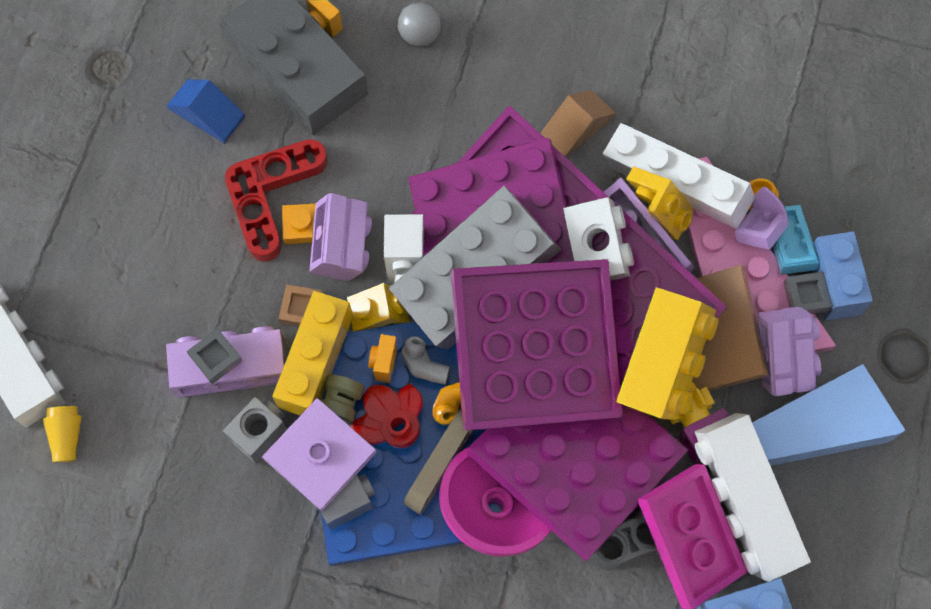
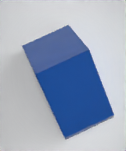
[167,79,245,144]

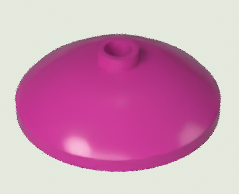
[439,447,551,557]

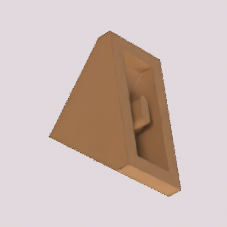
[540,90,616,158]

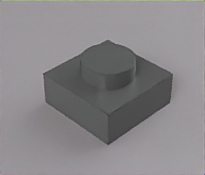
[783,272,833,314]
[186,328,243,384]

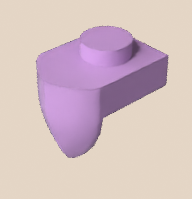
[734,187,789,250]

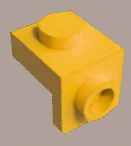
[347,283,410,332]

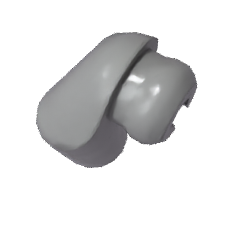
[402,337,450,385]

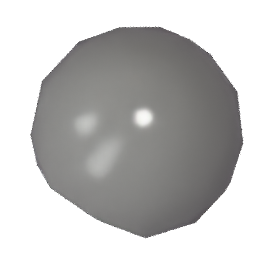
[397,2,441,47]

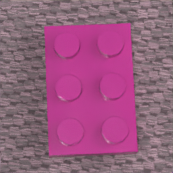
[637,464,747,609]

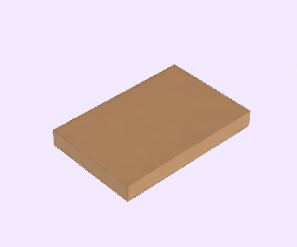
[692,265,769,392]

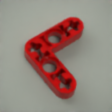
[225,139,328,262]

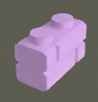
[310,193,372,281]
[758,307,822,396]

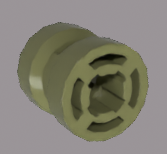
[320,375,364,425]

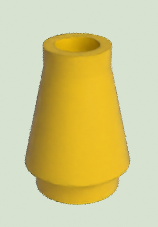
[42,406,82,462]

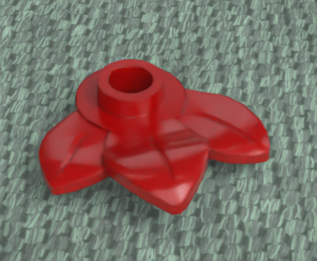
[350,384,423,448]

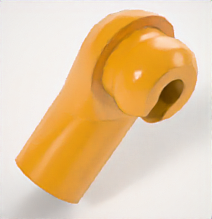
[432,382,461,425]

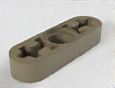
[403,408,474,515]

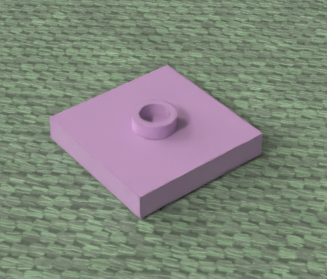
[262,398,377,512]

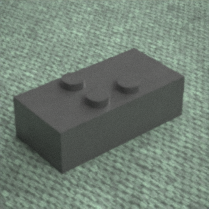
[221,0,368,135]

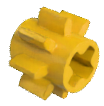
[670,382,715,428]

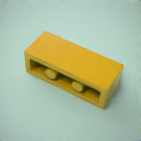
[272,290,353,416]

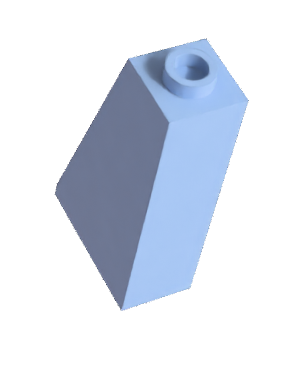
[752,364,906,466]

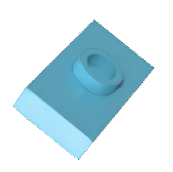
[772,205,820,275]

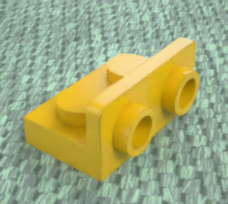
[626,166,694,240]

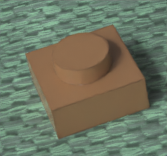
[278,284,324,327]

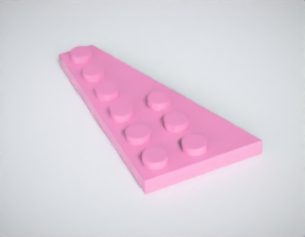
[686,157,836,353]

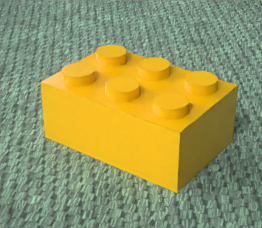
[616,287,718,420]

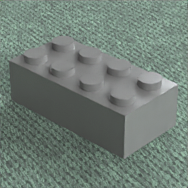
[389,186,561,350]

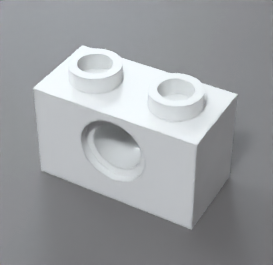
[563,197,634,281]
[384,214,425,283]

